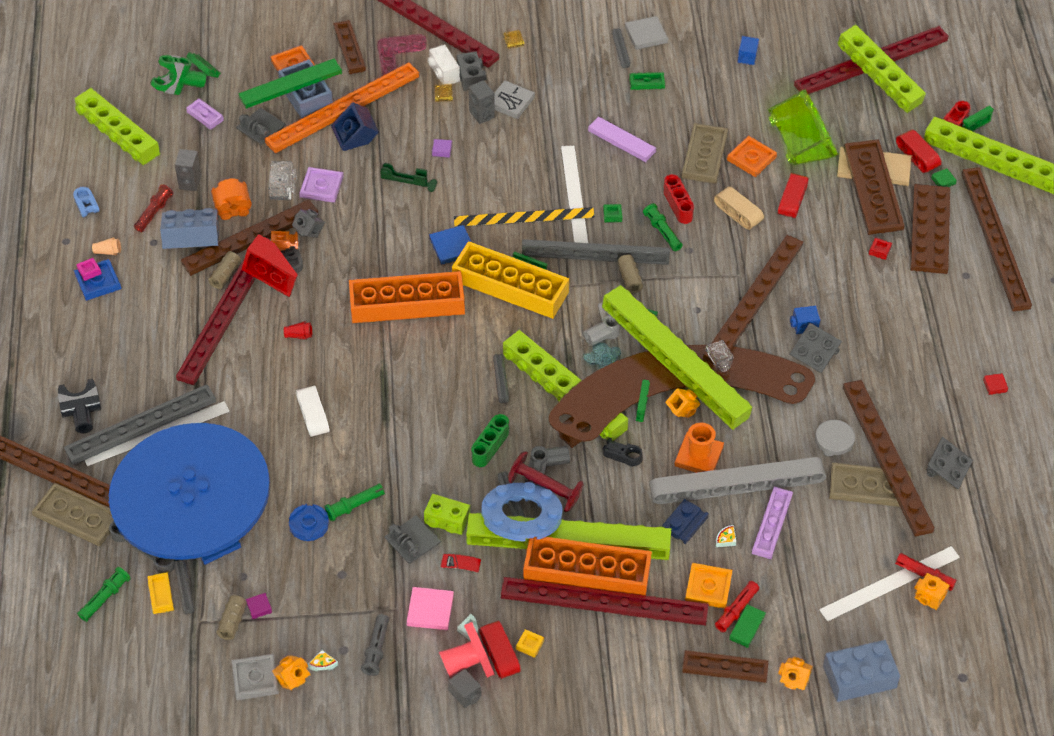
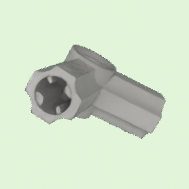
[583,301,620,346]

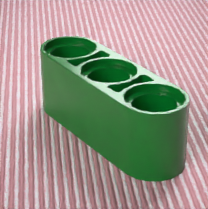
[471,414,509,467]

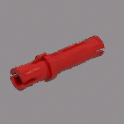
[895,553,957,591]
[715,581,760,632]

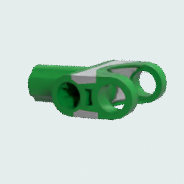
[150,55,206,95]

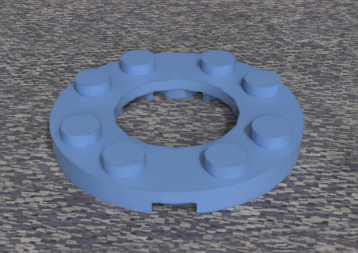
[481,482,563,541]

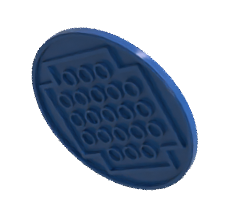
[109,423,270,560]

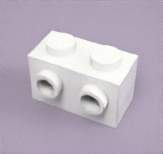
[428,45,460,87]

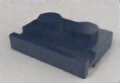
[662,499,709,544]

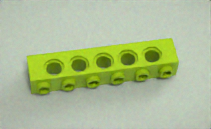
[837,25,926,113]
[74,88,160,165]

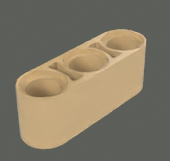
[714,187,764,230]

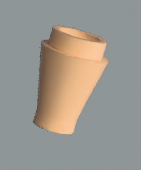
[92,237,121,255]

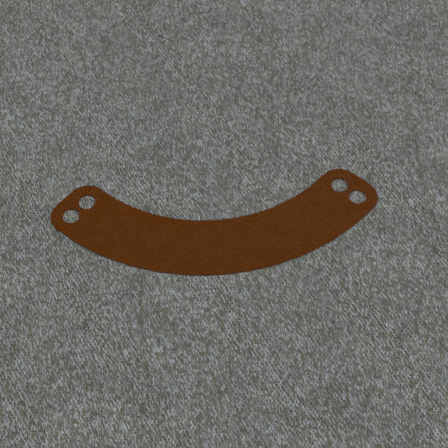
[549,345,815,442]

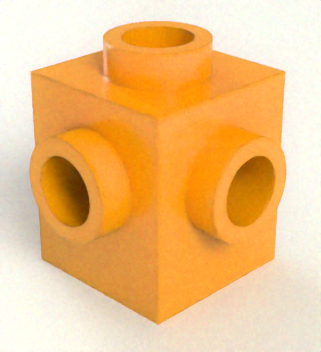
[665,388,701,418]
[914,573,949,610]
[272,656,311,690]
[778,657,813,690]

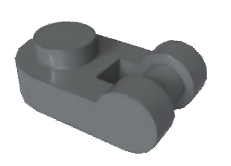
[281,246,303,273]

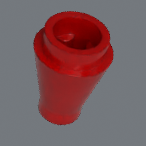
[283,321,313,340]

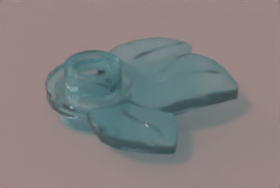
[583,342,621,369]

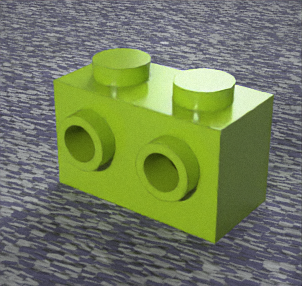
[424,494,470,535]

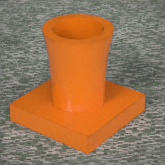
[674,423,724,473]

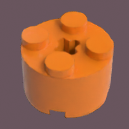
[211,179,252,220]

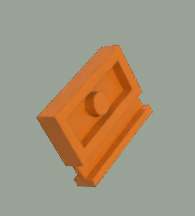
[271,231,298,251]

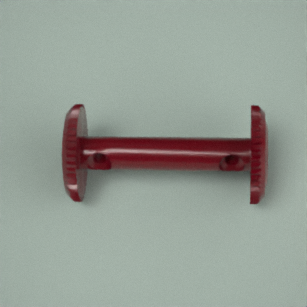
[508,451,584,513]

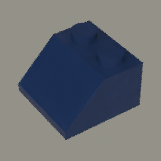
[331,102,379,151]

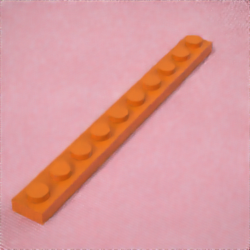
[265,62,419,153]

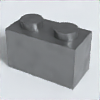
[175,149,201,191]

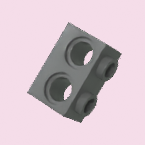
[456,52,486,91]
[469,80,495,124]

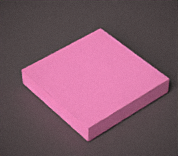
[407,587,454,630]

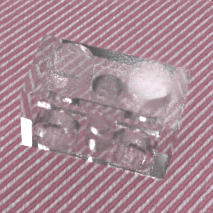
[268,161,297,200]

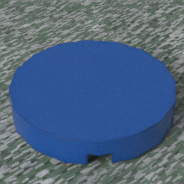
[289,504,329,541]

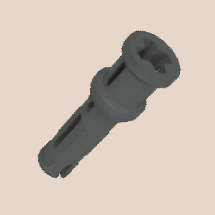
[361,614,389,676]

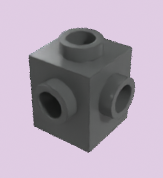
[292,209,325,238]

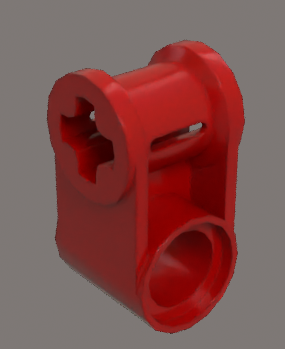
[943,101,971,127]

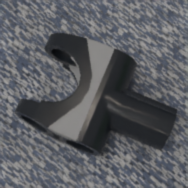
[58,378,101,434]

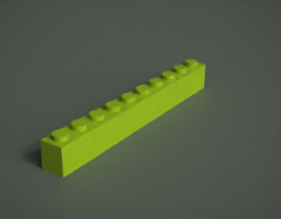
[602,285,752,430]
[467,513,671,560]

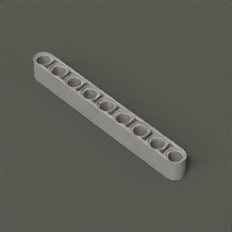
[649,457,826,504]

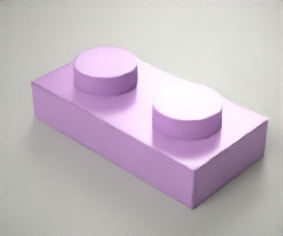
[186,99,224,130]

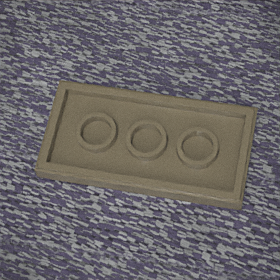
[681,123,728,184]
[829,463,911,507]
[32,482,114,547]

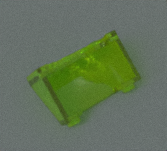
[768,89,839,165]

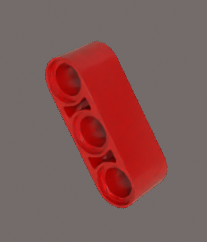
[896,129,941,173]
[778,173,809,218]
[663,174,694,224]
[479,620,521,679]

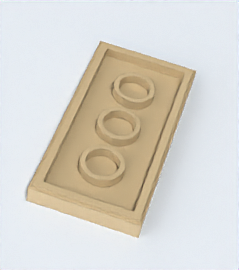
[837,147,911,186]

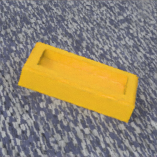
[147,572,174,614]

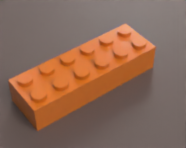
[349,271,465,323]
[523,537,652,596]

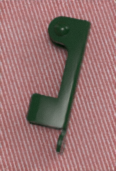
[380,163,437,192]

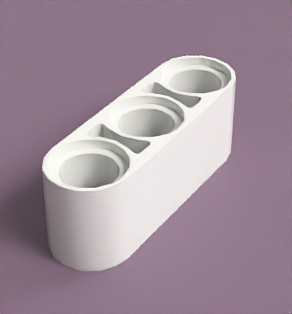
[296,386,330,437]

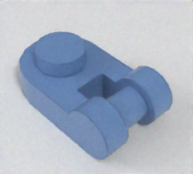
[73,187,100,217]

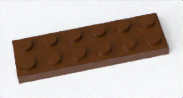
[844,139,905,235]
[910,184,950,274]

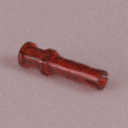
[133,184,174,232]

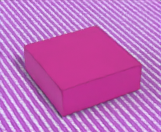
[76,258,102,281]

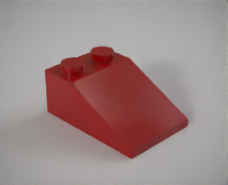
[241,234,298,297]

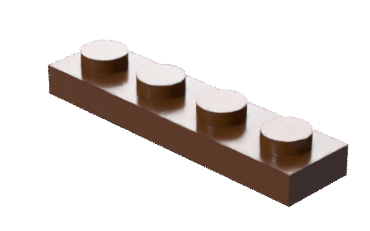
[333,20,366,75]
[682,650,769,683]

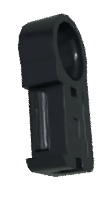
[602,438,643,467]

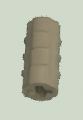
[209,251,241,289]
[617,255,643,294]
[216,595,247,640]

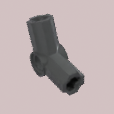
[525,445,570,487]

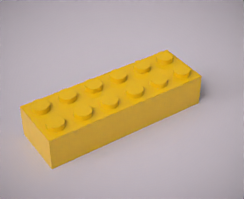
[452,241,569,319]

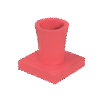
[439,622,495,679]

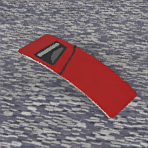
[441,554,481,573]

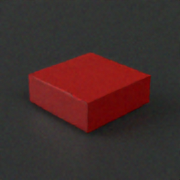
[869,238,892,260]
[983,373,1008,395]

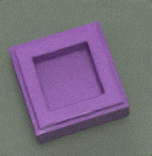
[432,139,452,158]

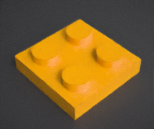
[685,563,733,609]

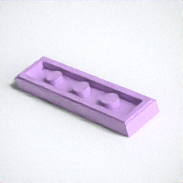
[588,117,656,162]
[752,487,793,559]

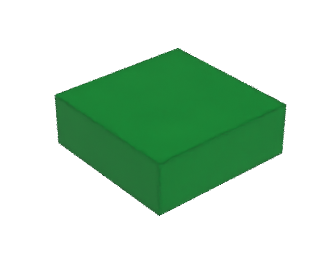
[931,168,957,187]
[603,204,623,223]

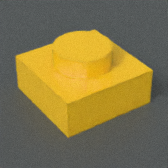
[516,629,544,658]

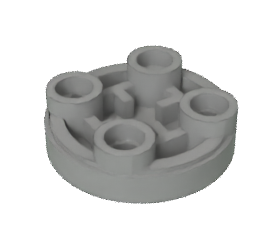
[815,420,855,457]

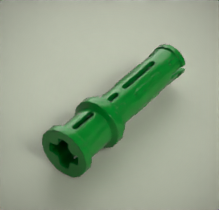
[643,203,683,252]
[324,483,385,522]
[77,567,131,622]

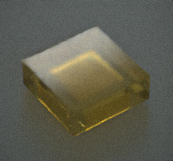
[503,30,524,49]
[435,84,452,102]

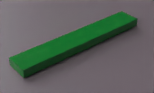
[238,58,342,109]

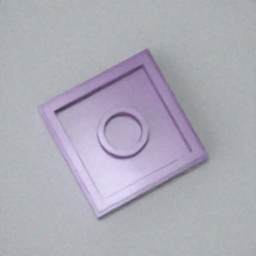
[299,167,343,203]

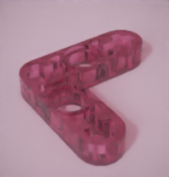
[377,34,427,76]

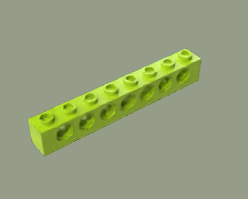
[924,116,1054,194]
[503,330,628,441]

